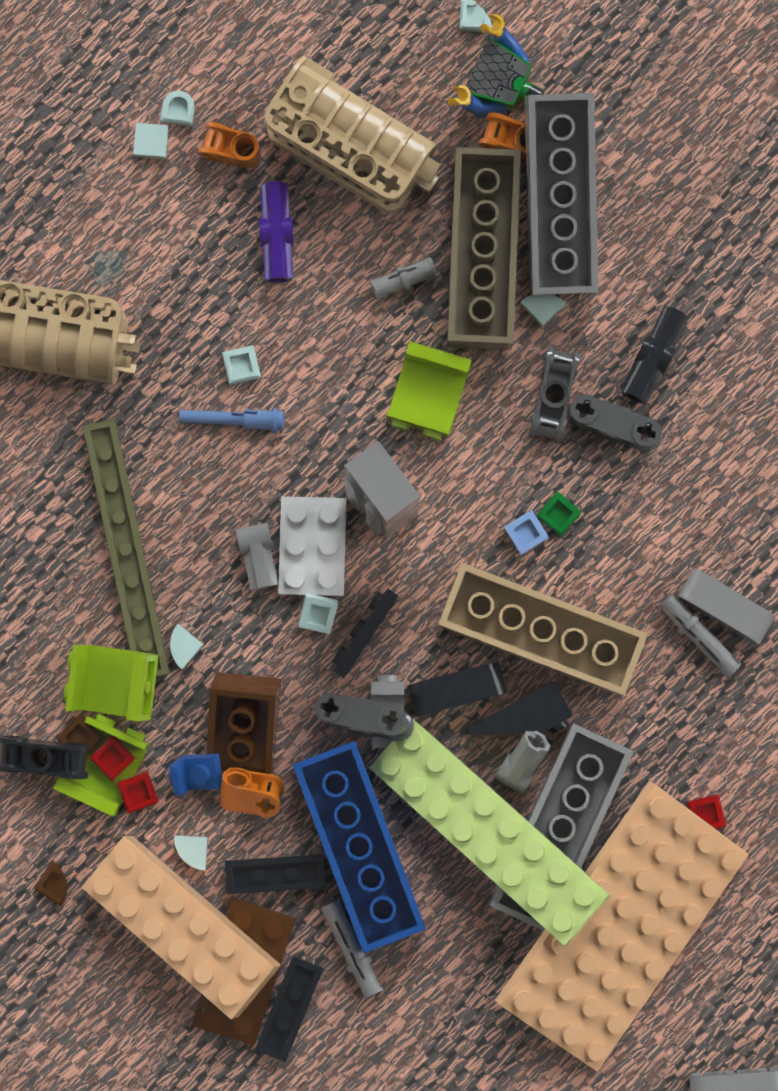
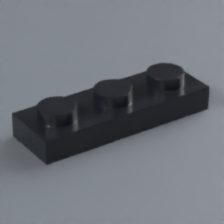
[332,588,398,679]
[225,854,326,894]
[255,955,324,1062]

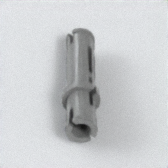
[658,593,742,678]
[321,899,383,999]

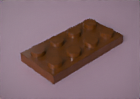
[191,897,296,1046]

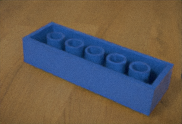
[293,741,426,954]

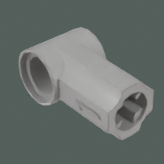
[236,522,278,591]
[494,731,551,795]

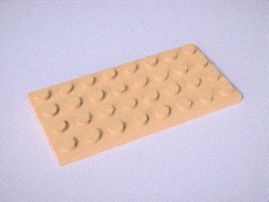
[495,781,749,1072]

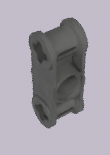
[529,346,580,444]
[568,394,661,450]
[315,693,414,741]

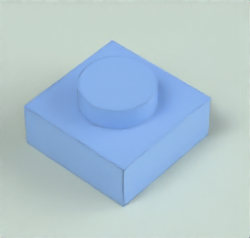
[504,510,549,556]

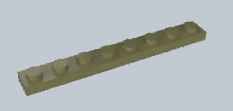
[83,419,170,677]

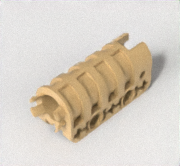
[0,280,140,385]

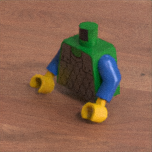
[448,14,543,118]

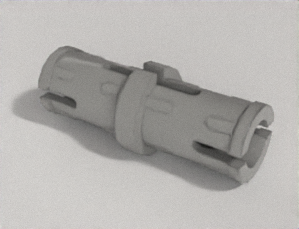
[370,257,437,300]

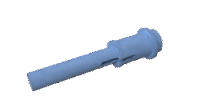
[179,407,285,434]

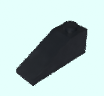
[466,681,573,735]

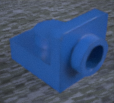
[169,754,222,796]

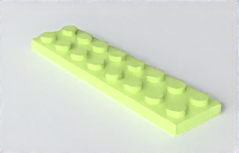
[369,718,611,946]

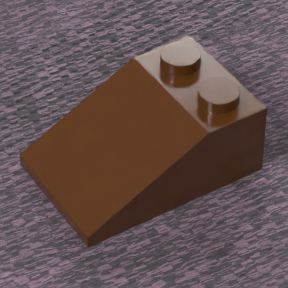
[207,672,281,784]

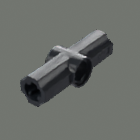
[621,305,689,405]

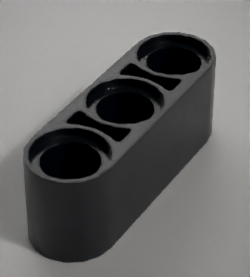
[407,661,507,717]

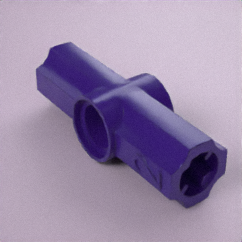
[260,181,294,283]

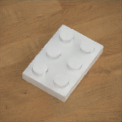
[278,496,347,596]

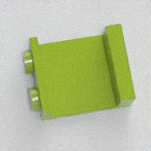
[386,341,472,441]
[64,644,159,722]
[53,713,150,817]

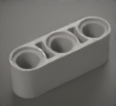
[677,568,775,645]
[689,1067,778,1091]

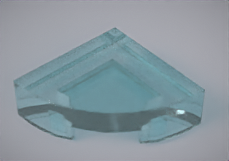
[95,250,128,286]

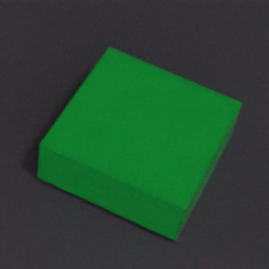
[536,491,582,537]

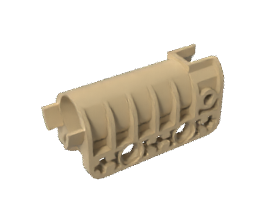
[265,55,441,213]

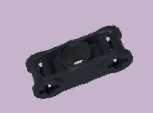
[0,735,90,779]

